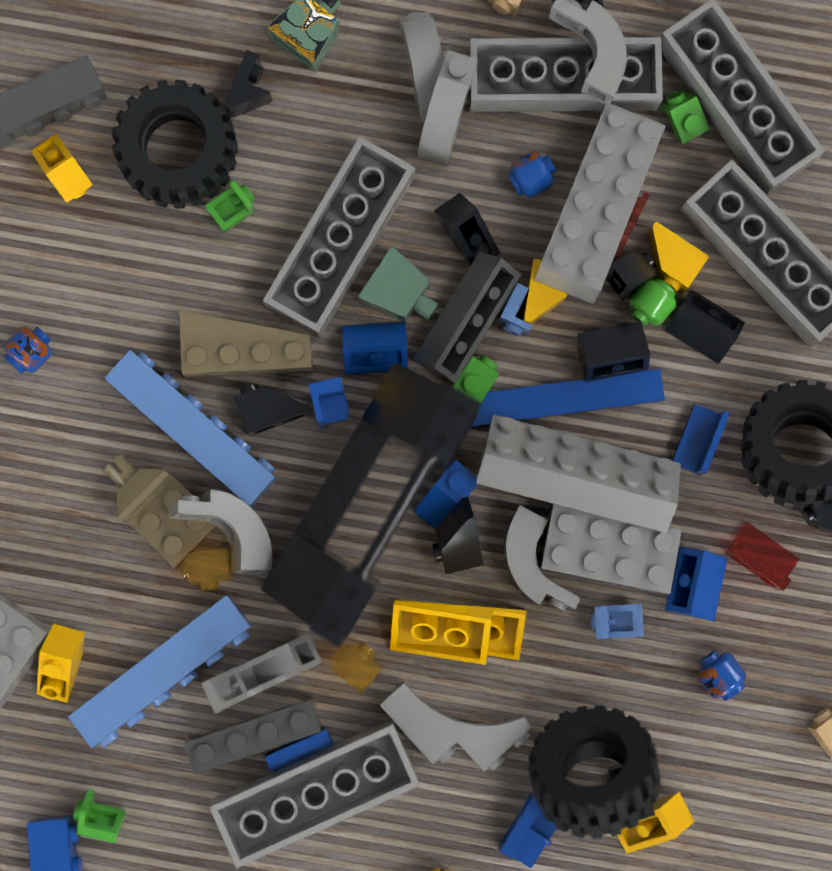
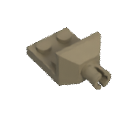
[103,454,217,569]

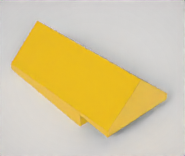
[390,600,527,665]

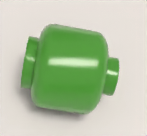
[629,278,676,326]

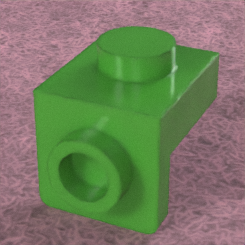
[659,90,710,144]
[205,180,255,234]
[454,354,500,402]
[73,789,126,843]

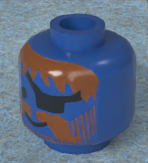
[508,151,557,198]
[3,326,52,374]
[697,651,746,701]

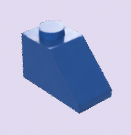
[414,460,478,529]

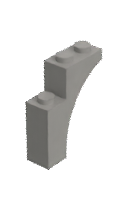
[380,681,532,771]

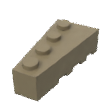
[179,310,313,379]

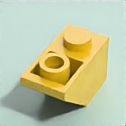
[36,623,85,703]

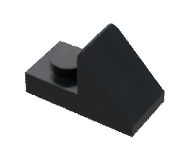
[223,50,272,118]

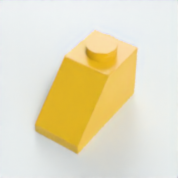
[31,133,93,203]
[648,221,709,293]
[523,259,567,325]
[617,792,695,854]

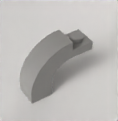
[549,0,627,107]
[399,11,444,121]
[418,50,478,166]
[169,489,272,575]
[504,505,581,612]
[201,633,322,714]

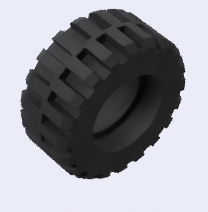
[112,79,238,209]
[741,380,832,510]
[528,705,660,839]

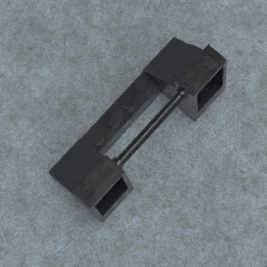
[261,362,482,648]

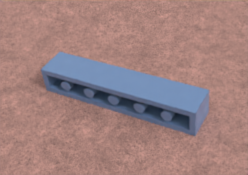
[104,350,277,508]
[68,595,253,748]

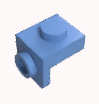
[499,283,532,337]
[591,604,644,639]

